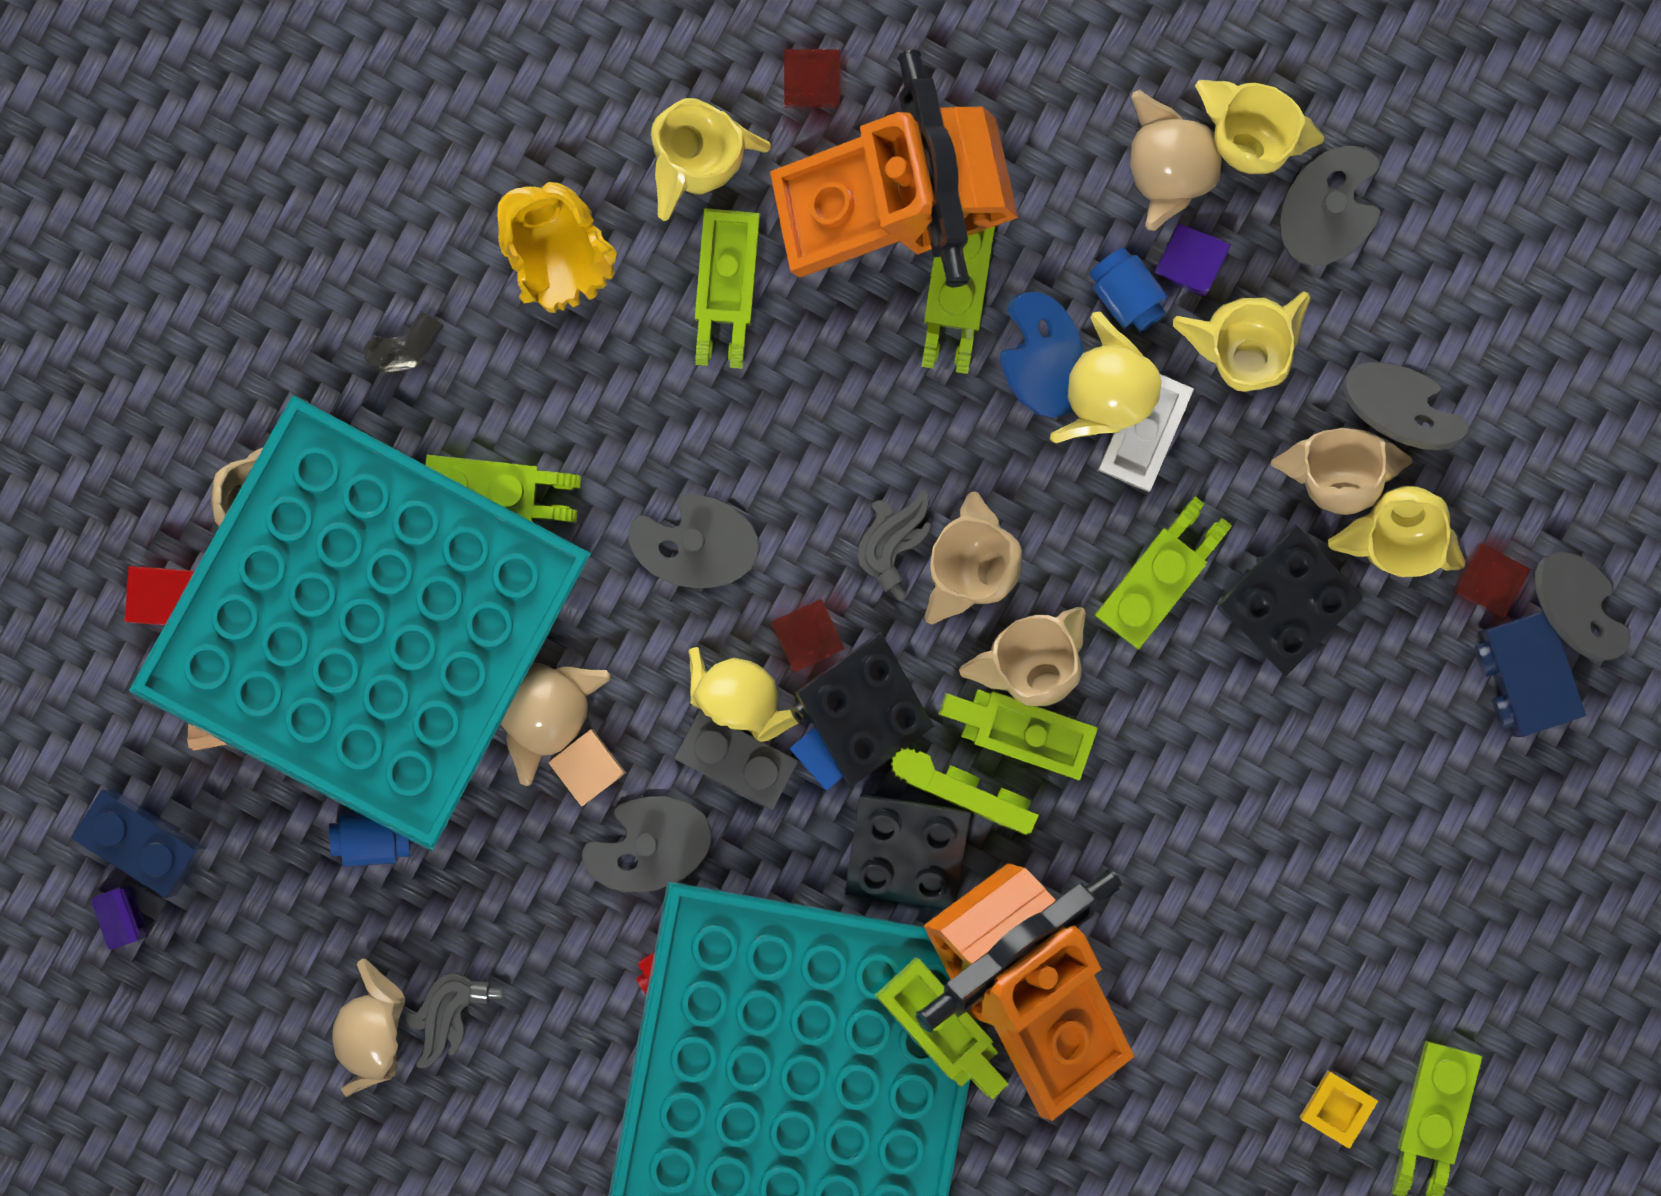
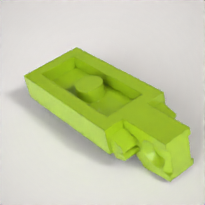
[939,689,1098,781]
[874,957,1009,1100]

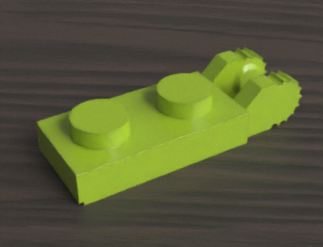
[695,208,760,369]
[921,226,995,374]
[426,455,581,523]
[1094,496,1232,650]
[890,747,1039,836]
[1392,1041,1483,1196]

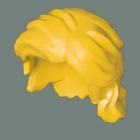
[497,182,617,313]

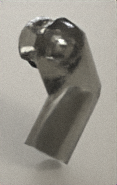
[363,311,444,374]

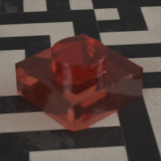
[784,49,840,108]
[1453,543,1531,618]
[771,599,845,673]

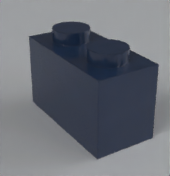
[1475,610,1586,737]
[71,789,206,898]

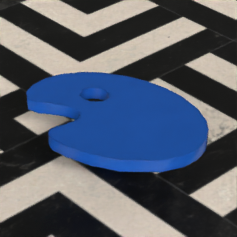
[1000,292,1084,418]

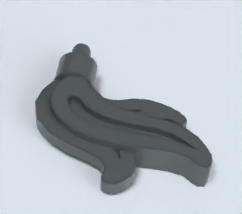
[857,489,931,601]
[404,973,505,1068]

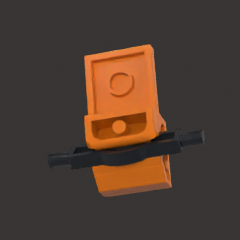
[770,49,1018,288]
[916,863,1135,1121]

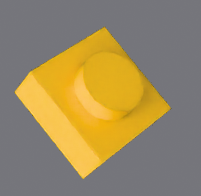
[1299,1070,1378,1149]

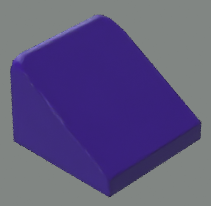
[1154,224,1231,298]
[92,885,148,950]

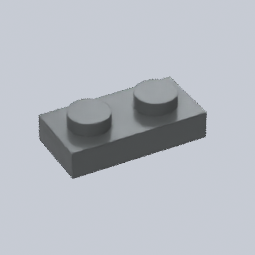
[674,709,798,810]

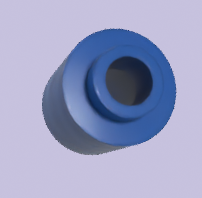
[1089,247,1169,333]
[329,810,410,867]

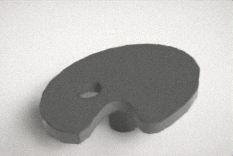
[1279,146,1380,266]
[1343,362,1469,450]
[629,494,759,589]
[1535,551,1630,661]
[582,796,712,892]

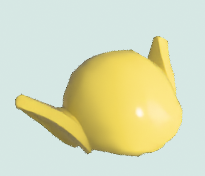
[1195,80,1324,174]
[651,98,771,221]
[1173,291,1311,392]
[1050,312,1162,444]
[1328,486,1466,577]
[688,647,799,742]

